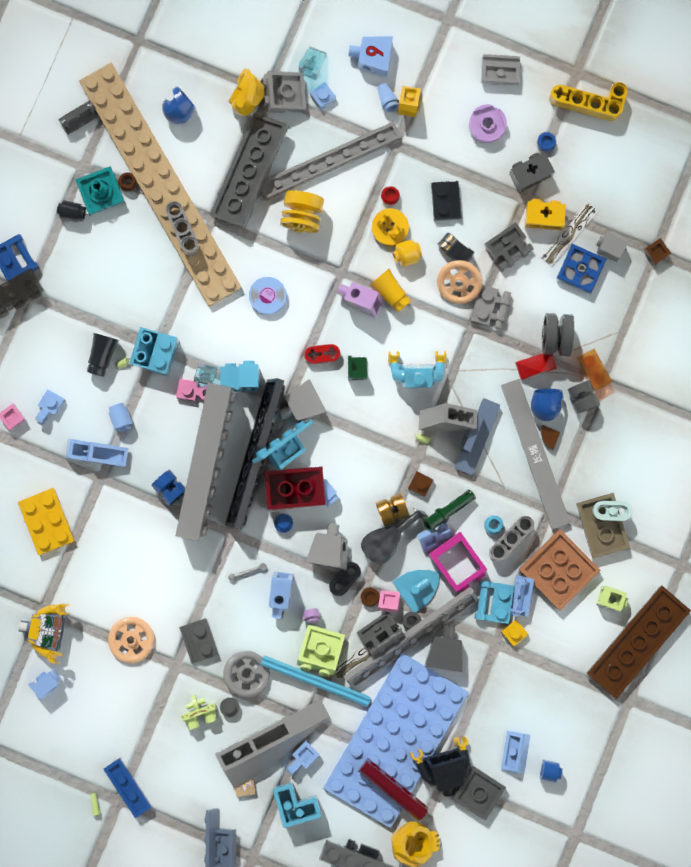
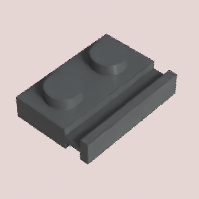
[179,618,219,664]

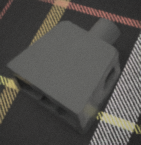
[424,626,463,672]

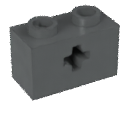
[509,152,555,193]

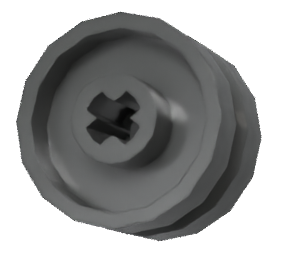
[541,313,574,357]

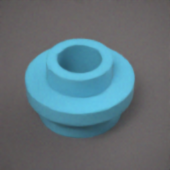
[484,515,504,535]

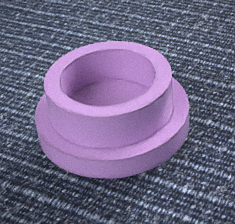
[302,609,322,624]

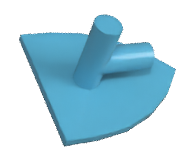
[393,570,440,612]

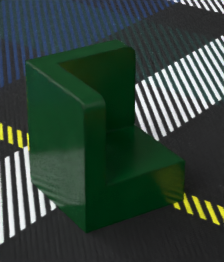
[348,355,367,380]

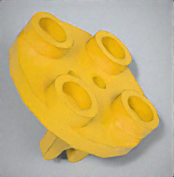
[371,208,409,247]

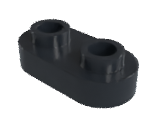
[329,562,361,596]

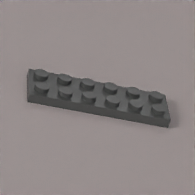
[210,113,289,229]

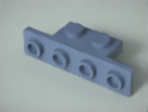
[455,398,500,475]
[204,808,236,867]

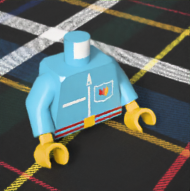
[388,351,447,388]

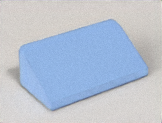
[501,731,530,773]

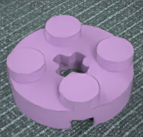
[469,104,507,143]

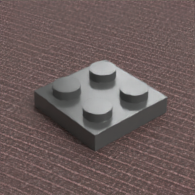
[452,766,506,821]

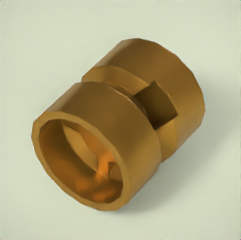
[376,493,409,526]

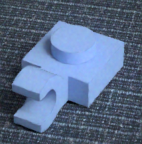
[35,389,65,424]
[417,523,452,552]
[287,741,320,774]

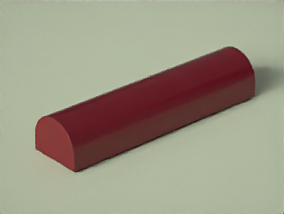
[358,758,428,822]

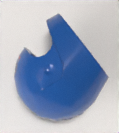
[162,86,196,124]
[531,388,564,421]

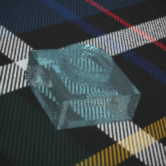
[194,364,217,385]

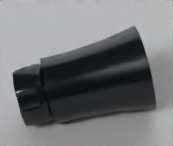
[87,333,119,377]

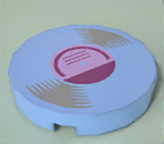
[249,277,287,315]

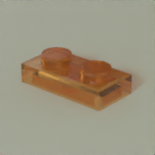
[577,349,612,391]

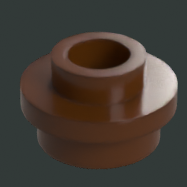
[118,172,137,192]

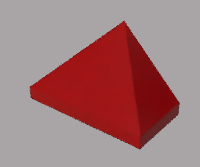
[515,354,557,380]

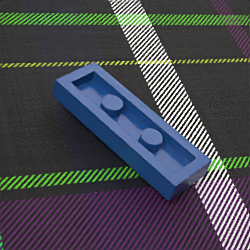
[103,757,152,818]

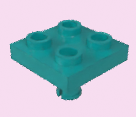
[75,166,125,216]

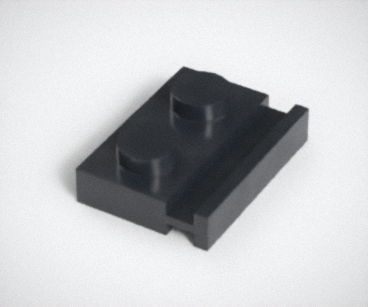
[431,181,461,221]

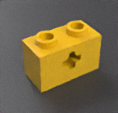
[524,199,566,231]

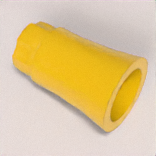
[369,268,411,313]

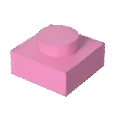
[0,403,25,430]
[378,590,401,613]

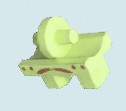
[181,695,217,730]

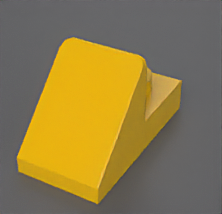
[398,86,421,117]

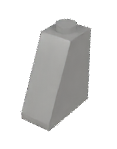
[418,403,478,433]

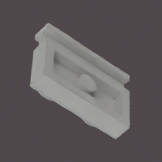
[481,54,520,85]

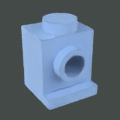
[28,669,61,700]

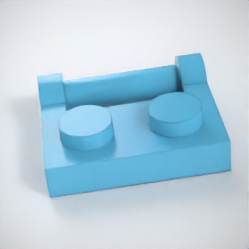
[474,580,514,624]

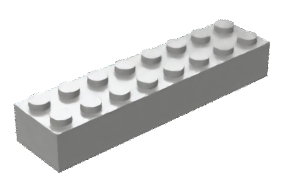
[175,383,237,541]

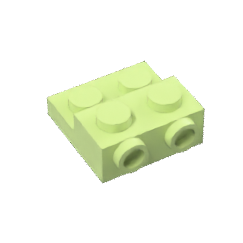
[297,624,345,677]

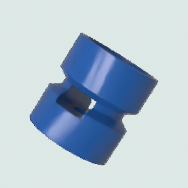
[151,469,186,506]

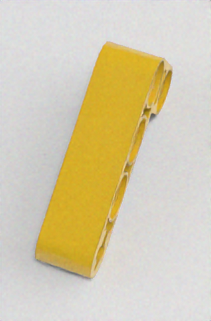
[549,82,628,121]

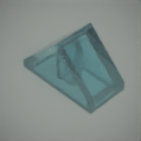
[298,46,327,80]

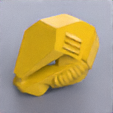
[228,68,264,116]
[391,821,441,867]

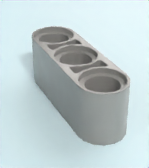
[166,201,199,256]
[489,516,534,561]

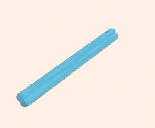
[261,656,371,706]

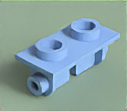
[511,575,534,617]

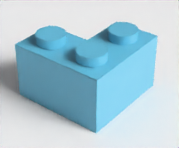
[220,361,260,392]
[273,782,322,828]

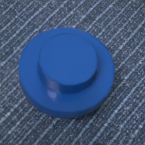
[274,513,293,533]

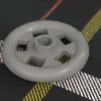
[223,651,270,698]

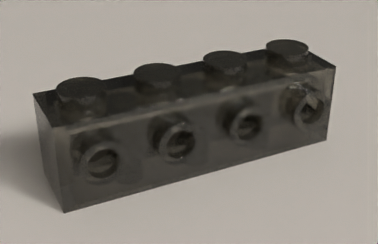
[0,268,45,319]

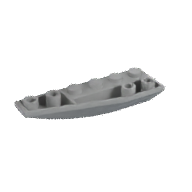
[215,699,330,787]

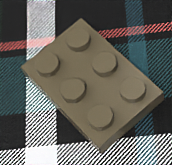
[576,493,630,559]

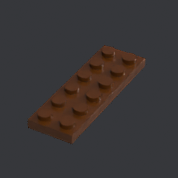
[586,585,691,699]

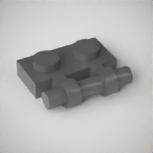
[484,222,534,271]
[356,612,405,657]

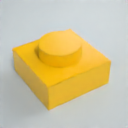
[501,619,528,646]

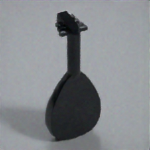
[361,508,428,565]

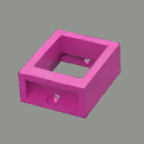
[428,532,487,593]

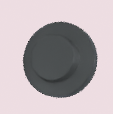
[220,697,239,717]

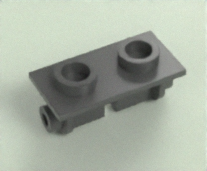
[58,100,99,135]

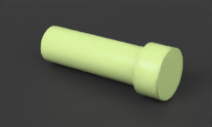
[90,793,100,815]

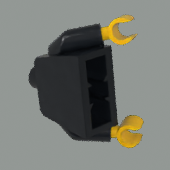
[409,736,471,797]

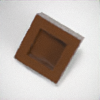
[644,238,671,265]
[408,471,434,497]

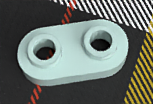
[592,501,632,521]

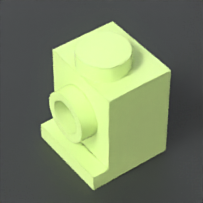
[596,586,628,612]

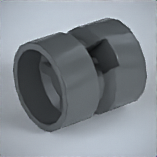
[567,380,600,414]

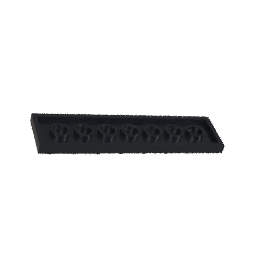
[224,378,285,530]

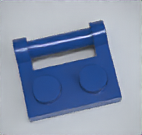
[0,234,39,284]

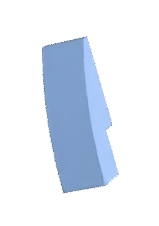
[65,439,129,467]

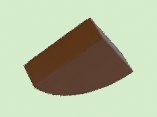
[541,425,560,450]

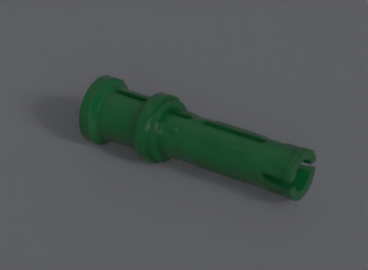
[422,489,476,533]

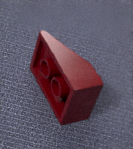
[265,466,326,511]

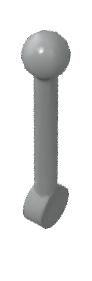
[228,563,267,581]

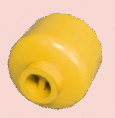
[393,240,422,267]

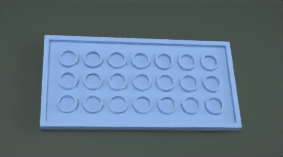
[323,653,469,828]

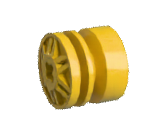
[280,190,324,233]

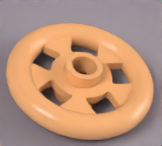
[437,260,482,304]
[108,617,154,663]

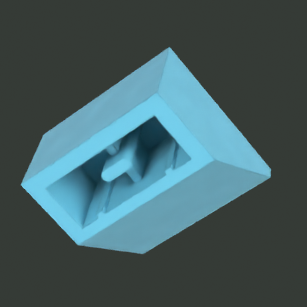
[129,327,179,377]

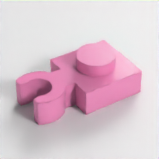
[176,379,207,401]

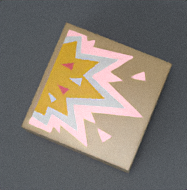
[235,778,256,797]

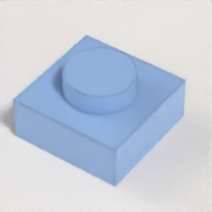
[310,82,336,109]

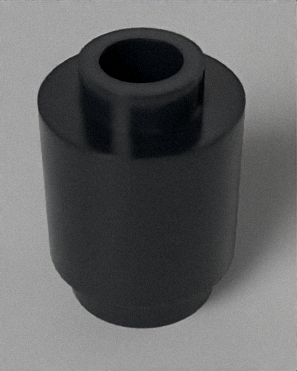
[57,200,86,223]

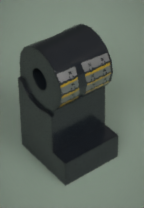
[437,232,475,262]

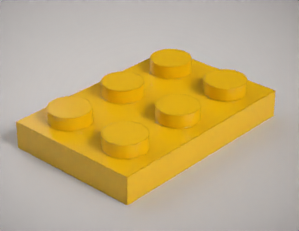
[18,488,75,556]

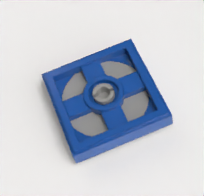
[556,244,607,294]

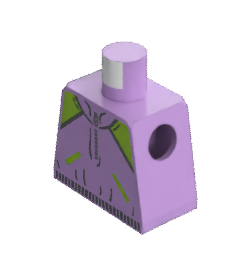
[337,282,383,318]

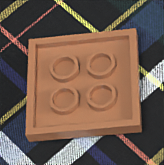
[518,529,601,611]

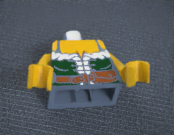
[18,604,70,664]

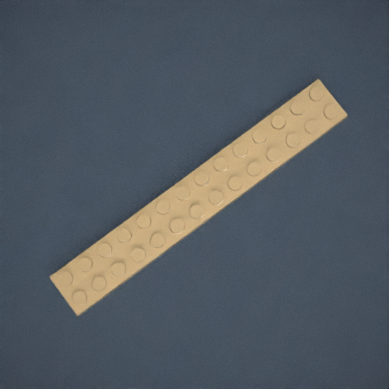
[79,62,242,307]

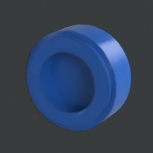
[537,132,556,152]

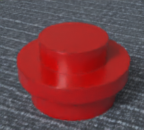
[381,186,400,205]

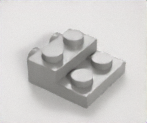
[260,71,306,113]

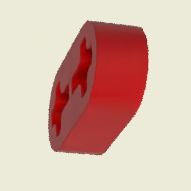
[304,344,340,364]

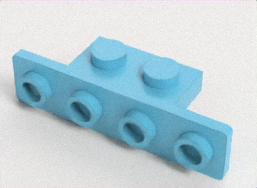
[252,419,314,471]

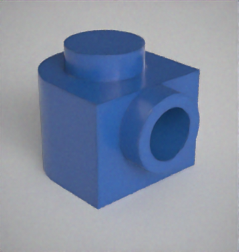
[539,760,563,783]

